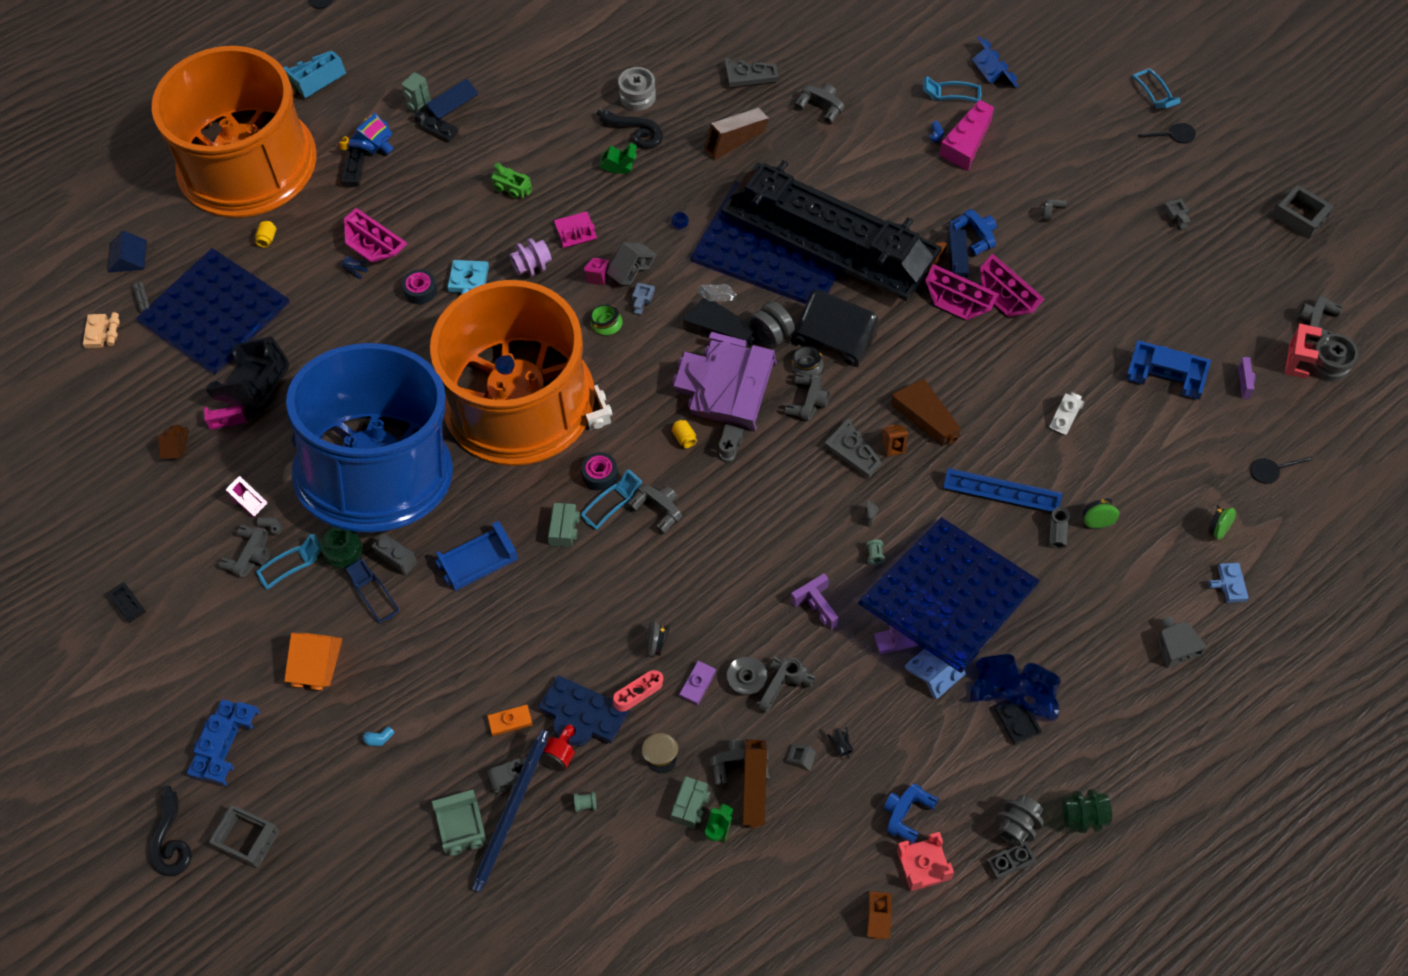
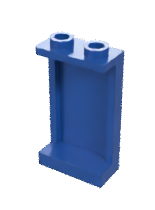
[435,521,518,591]

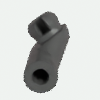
[257,517,283,535]

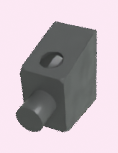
[1157,616,1207,668]

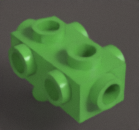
[491,163,532,199]

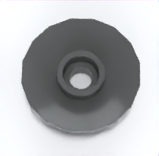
[727,657,767,695]

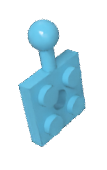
[448,260,489,295]

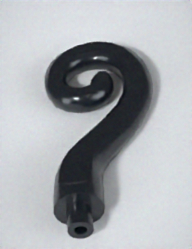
[596,109,663,149]
[149,786,192,877]

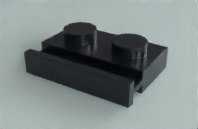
[995,696,1042,745]

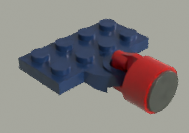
[538,675,630,771]

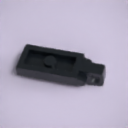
[413,111,459,143]

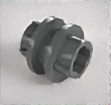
[996,795,1044,847]

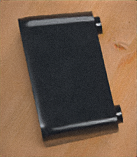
[792,290,878,367]
[205,336,289,408]

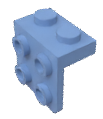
[905,643,966,699]

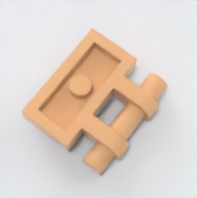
[83,312,120,348]

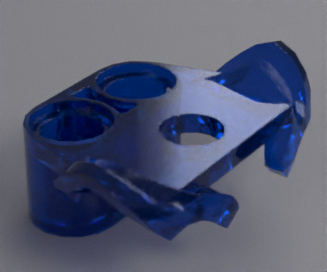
[970,654,1034,702]
[998,663,1061,721]

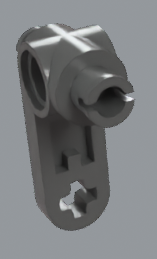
[759,656,816,713]

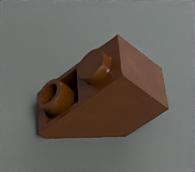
[158,425,188,459]

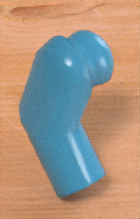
[363,726,395,746]

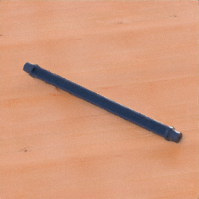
[472,730,549,892]

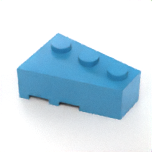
[283,51,346,98]

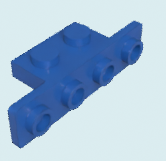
[972,36,1019,88]

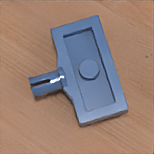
[1208,563,1249,603]

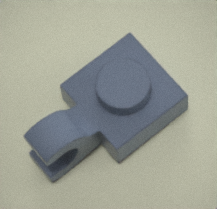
[632,283,655,315]

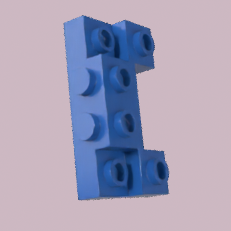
[1126,340,1211,400]
[187,699,260,787]

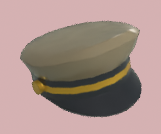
[642,733,678,774]

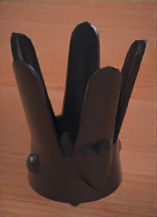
[827,727,854,759]

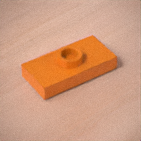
[488,705,533,736]

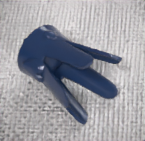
[342,256,368,279]

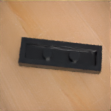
[341,147,366,186]

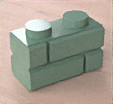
[402,73,431,112]
[548,503,580,547]
[670,777,711,829]

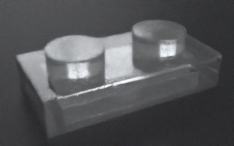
[698,284,737,301]

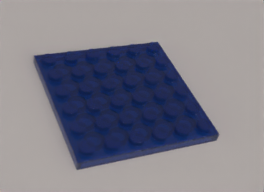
[136,248,290,375]

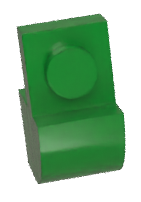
[599,143,637,174]

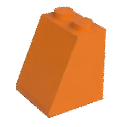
[284,633,343,690]

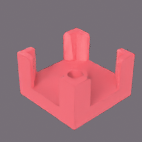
[1285,324,1322,379]
[897,832,954,892]

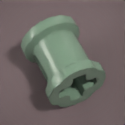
[866,539,885,565]
[574,791,597,812]

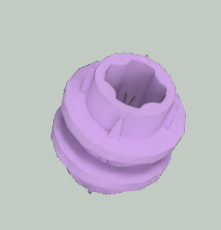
[509,238,552,277]

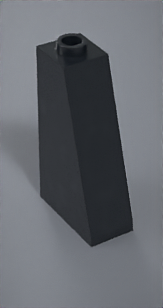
[683,296,758,348]

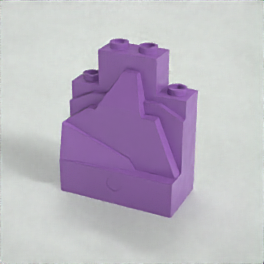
[672,340,777,431]

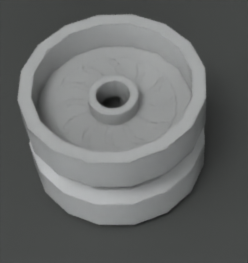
[618,67,656,111]

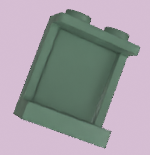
[432,790,487,856]

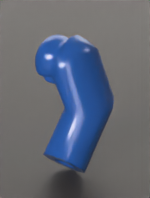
[929,121,944,143]

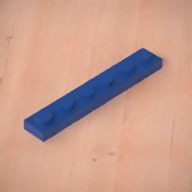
[943,468,1062,512]

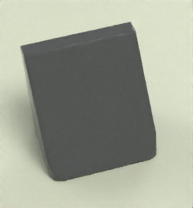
[786,744,816,770]

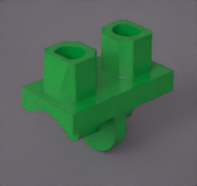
[705,804,733,843]

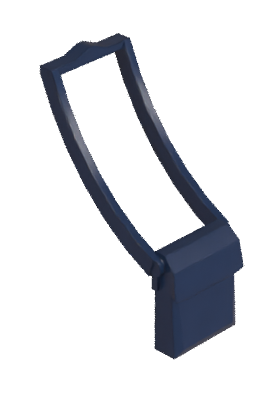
[345,557,400,623]

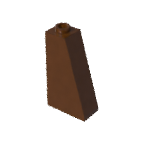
[704,108,769,160]
[891,379,961,446]
[743,739,767,828]

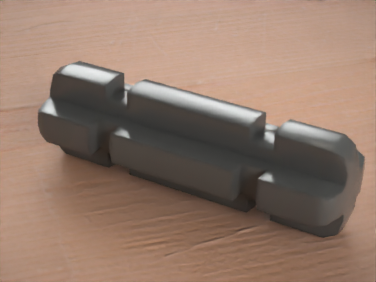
[133,282,150,313]

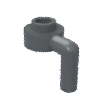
[1041,199,1067,221]

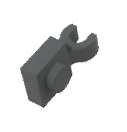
[1164,198,1190,230]

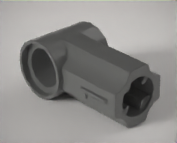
[1049,507,1070,549]

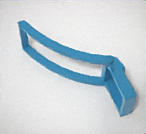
[1132,68,1181,109]
[923,76,982,102]
[581,470,643,529]
[256,534,323,589]

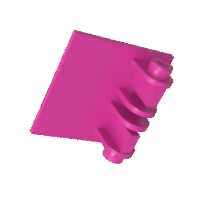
[554,212,597,248]

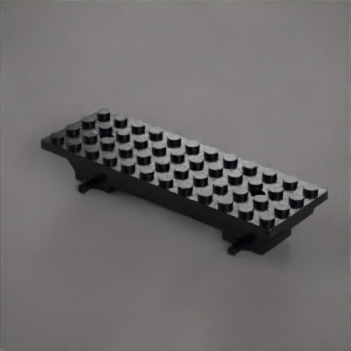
[721,160,942,302]

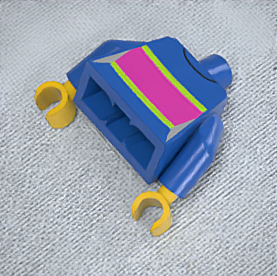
[339,113,394,155]

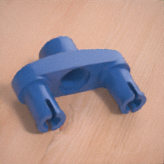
[950,209,997,256]
[884,783,939,845]

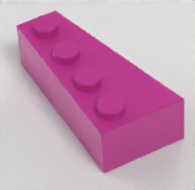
[940,100,994,171]

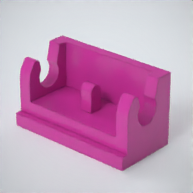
[204,405,247,430]

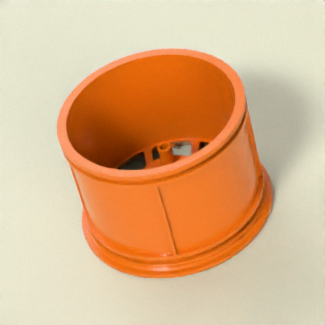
[152,46,317,218]
[430,280,595,466]

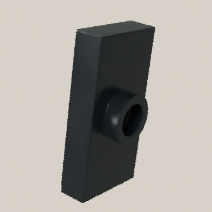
[107,582,146,623]

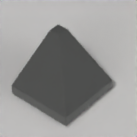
[865,501,878,527]

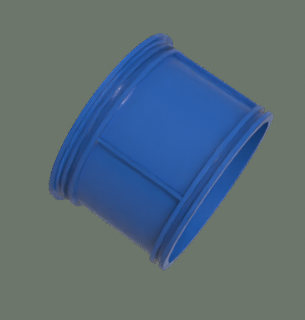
[286,343,453,532]

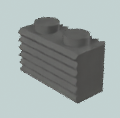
[372,533,418,576]

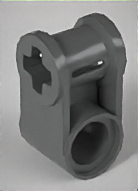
[719,424,745,462]
[487,759,525,793]

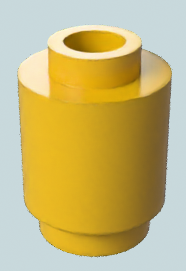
[255,221,276,248]
[671,420,697,449]

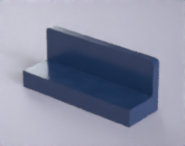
[426,78,478,119]
[947,222,969,277]

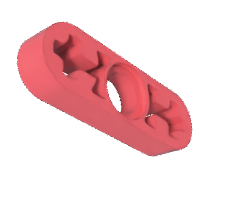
[613,670,663,712]

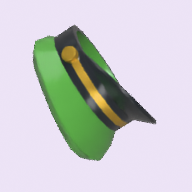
[590,304,623,335]
[1082,498,1119,528]
[1209,504,1236,540]

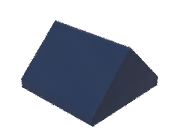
[108,231,147,273]

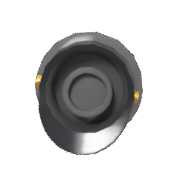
[791,346,824,375]
[647,620,670,656]

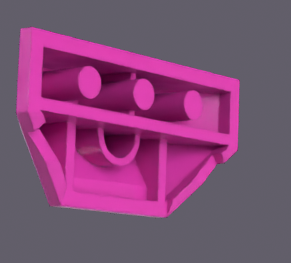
[344,208,407,263]
[980,254,1045,317]
[925,264,999,320]

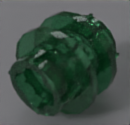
[320,527,363,568]
[1062,789,1112,834]

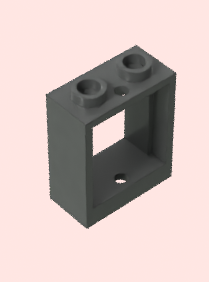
[1273,184,1334,239]
[209,805,280,869]

